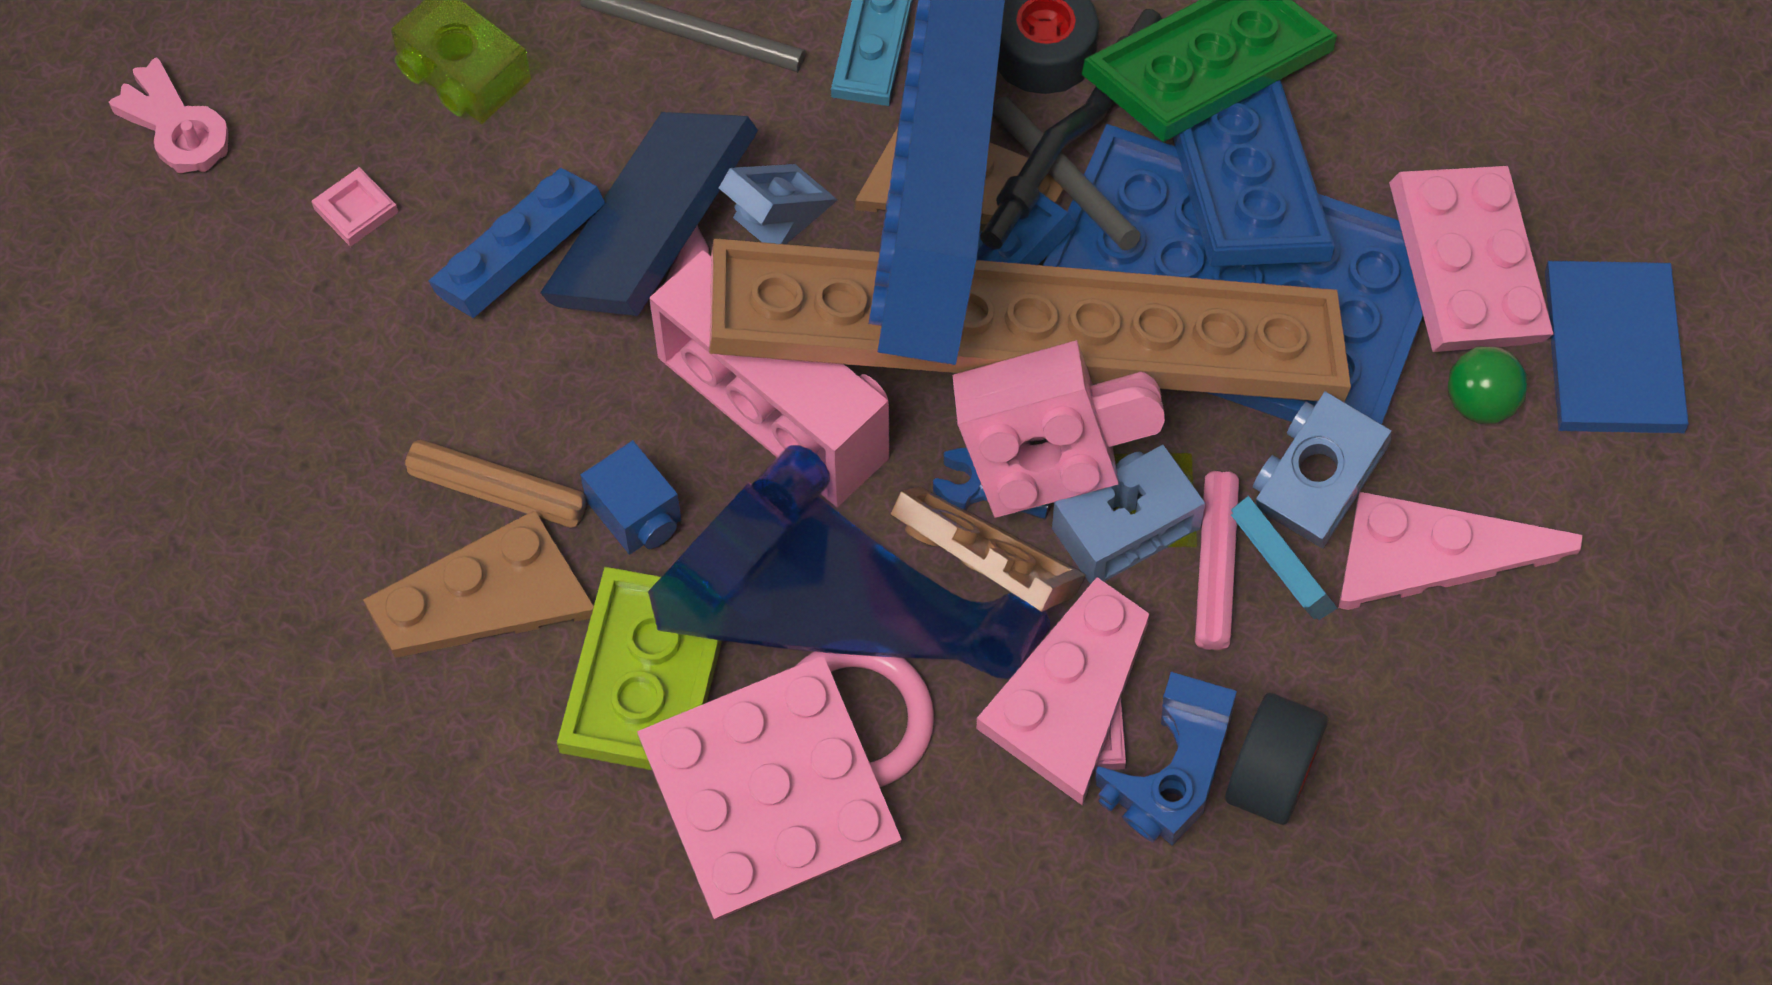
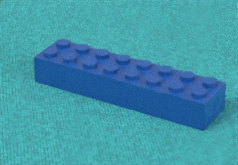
[868,0,1005,365]

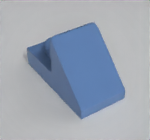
[719,164,837,244]

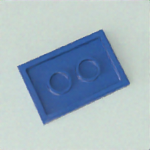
[1545,261,1689,433]

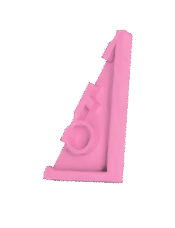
[1338,492,1582,610]

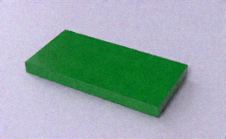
[1082,0,1337,142]

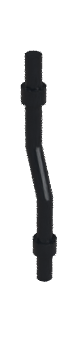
[980,9,1162,249]

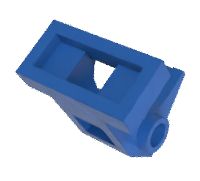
[1096,672,1237,846]

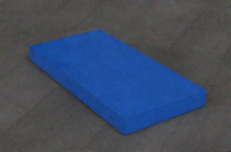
[1173,80,1335,266]

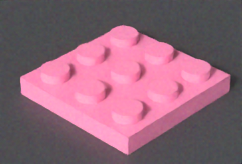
[637,655,902,920]

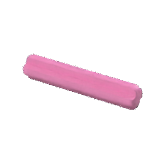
[1195,471,1239,650]

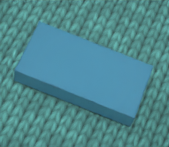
[1231,496,1338,620]

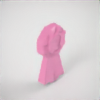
[109,58,229,173]

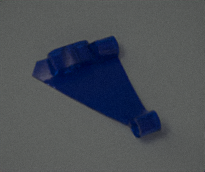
[648,445,1050,679]

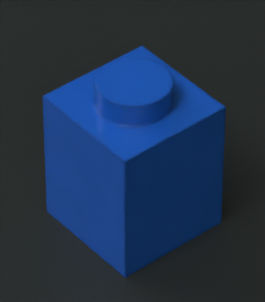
[580,440,681,555]

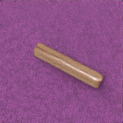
[405,440,587,528]

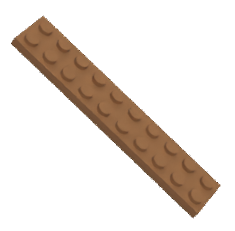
[709,239,1351,402]

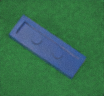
[428,168,606,318]

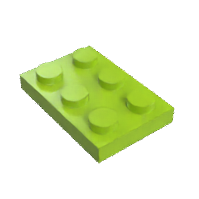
[557,567,730,770]

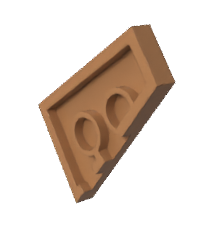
[363,510,594,658]

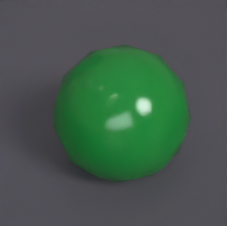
[1448,346,1528,424]

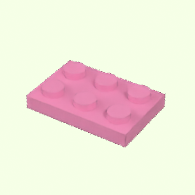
[1389,166,1553,352]

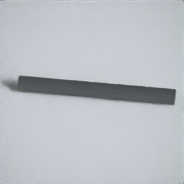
[580,0,806,72]
[992,97,1140,250]

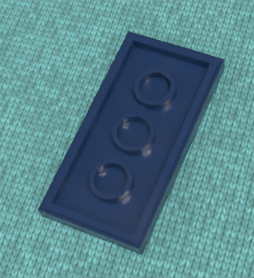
[540,112,758,316]

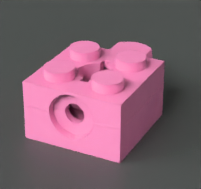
[952,340,1165,518]

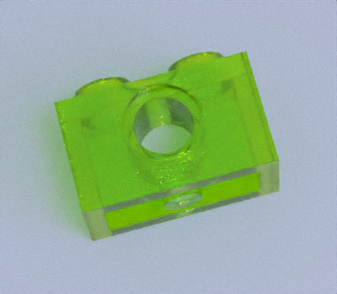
[391,0,531,124]

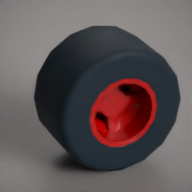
[997,0,1099,94]
[1225,693,1328,825]

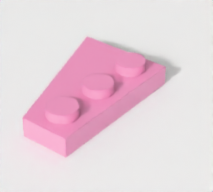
[976,577,1149,805]

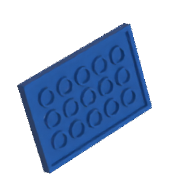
[1043,124,1423,425]

